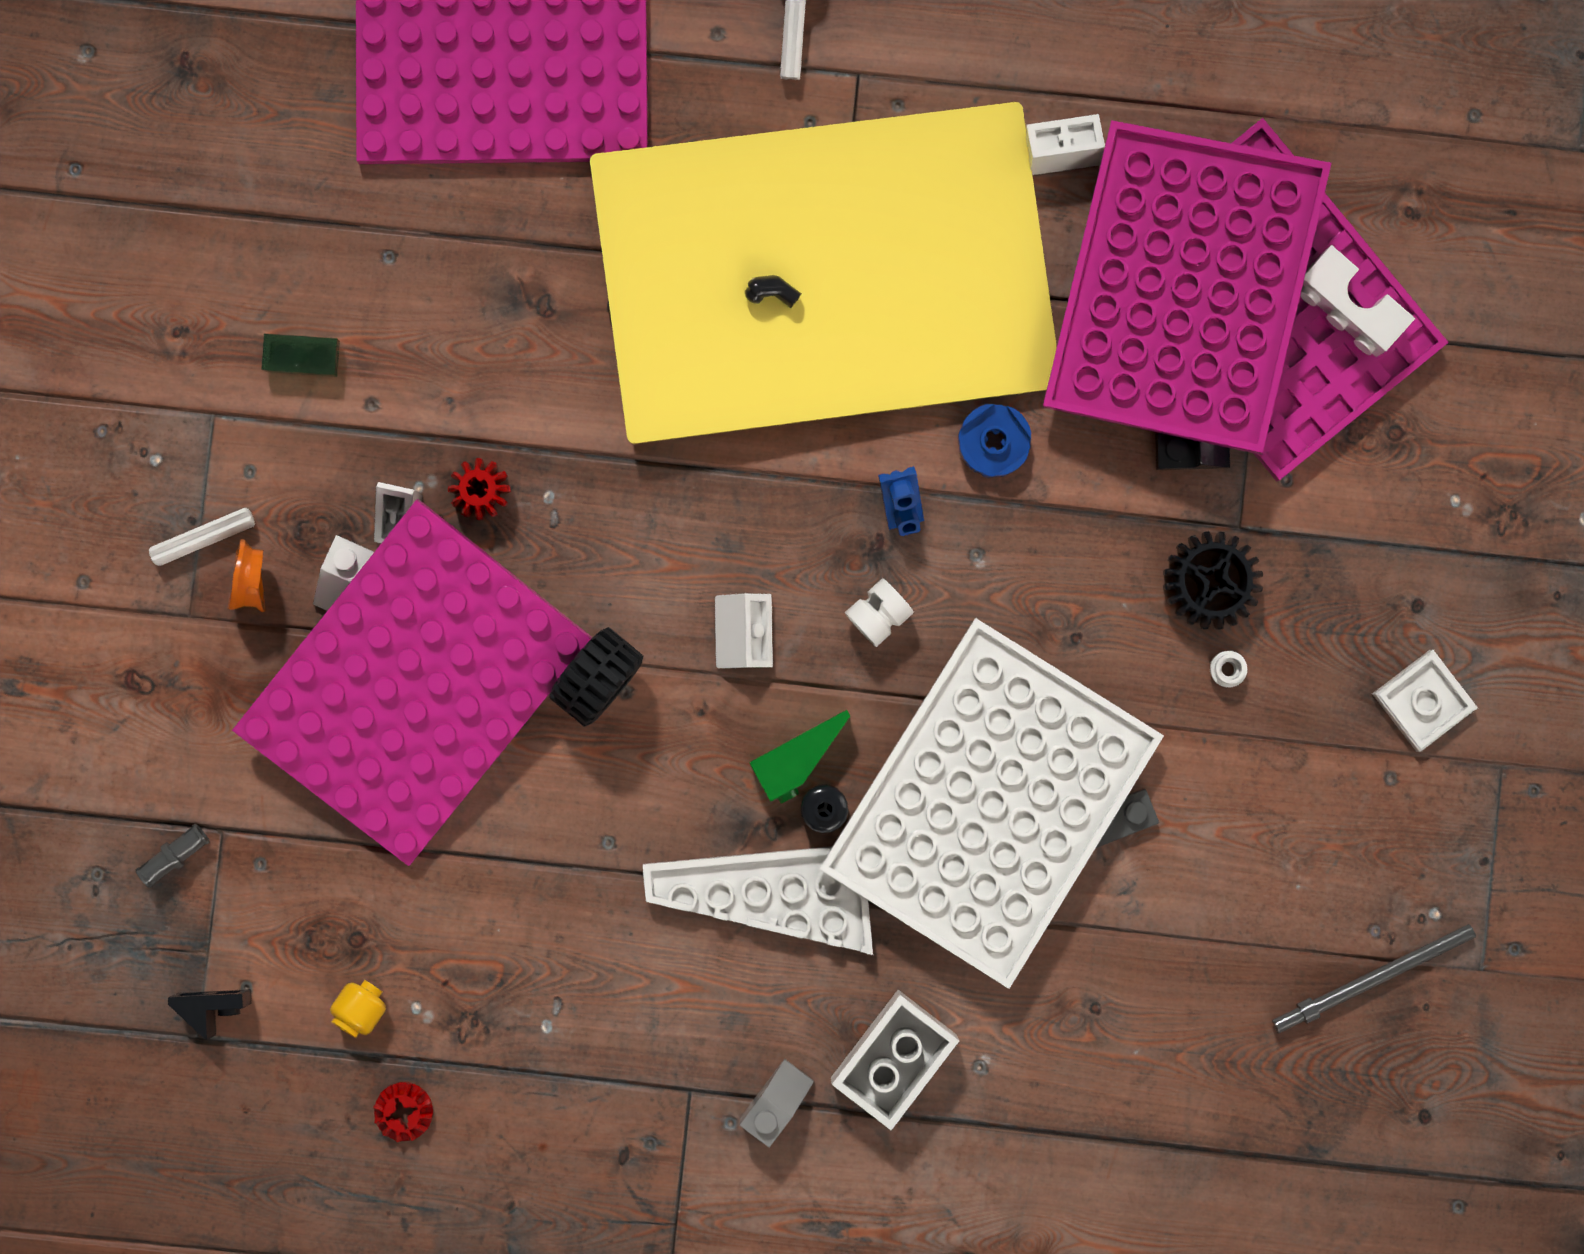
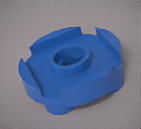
[958,404,1031,478]

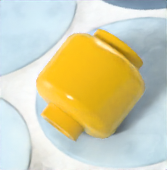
[330,980,386,1038]

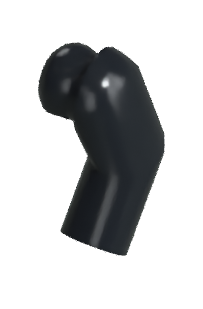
[745,275,802,308]

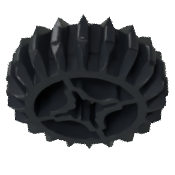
[1163,531,1263,630]

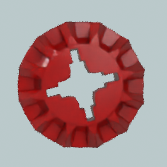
[373,1082,433,1142]

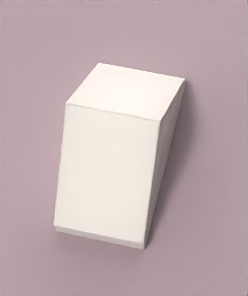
[374,482,423,543]

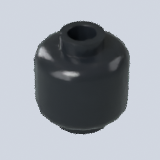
[801,784,849,833]

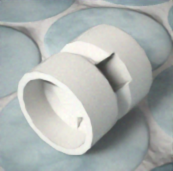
[845,578,914,647]

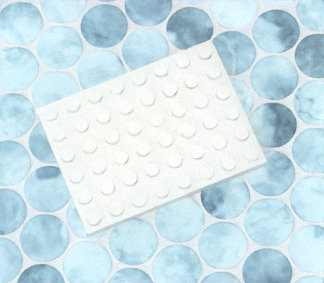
[819,618,1164,989]

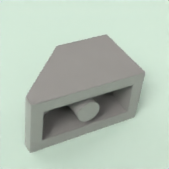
[740,1058,814,1148]

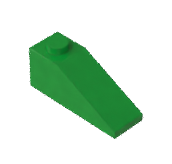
[749,710,850,804]

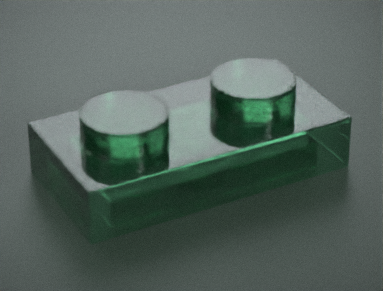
[261,334,340,377]

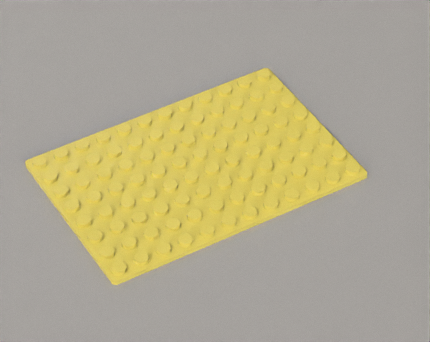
[590,102,1057,444]

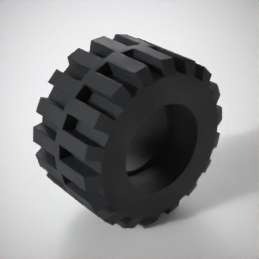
[550,627,643,727]

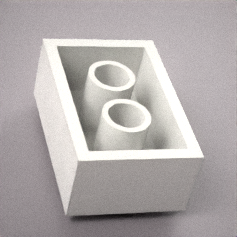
[831,990,959,1130]

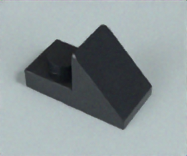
[1155,432,1230,470]
[168,989,252,1040]

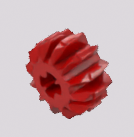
[448,458,512,521]

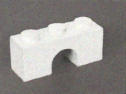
[1300,245,1415,357]

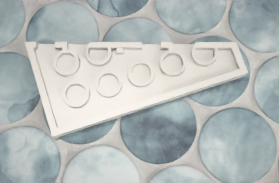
[643,846,873,955]

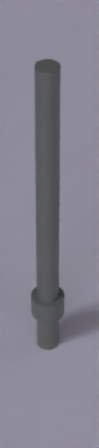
[1272,924,1476,1033]

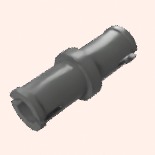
[135,824,210,888]

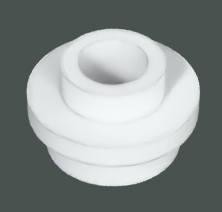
[1210,651,1247,687]

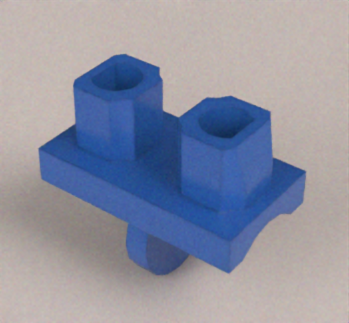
[878,466,924,536]

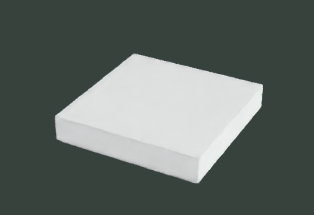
[1372,650,1478,752]

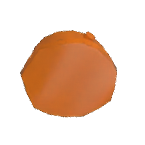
[227,539,266,612]

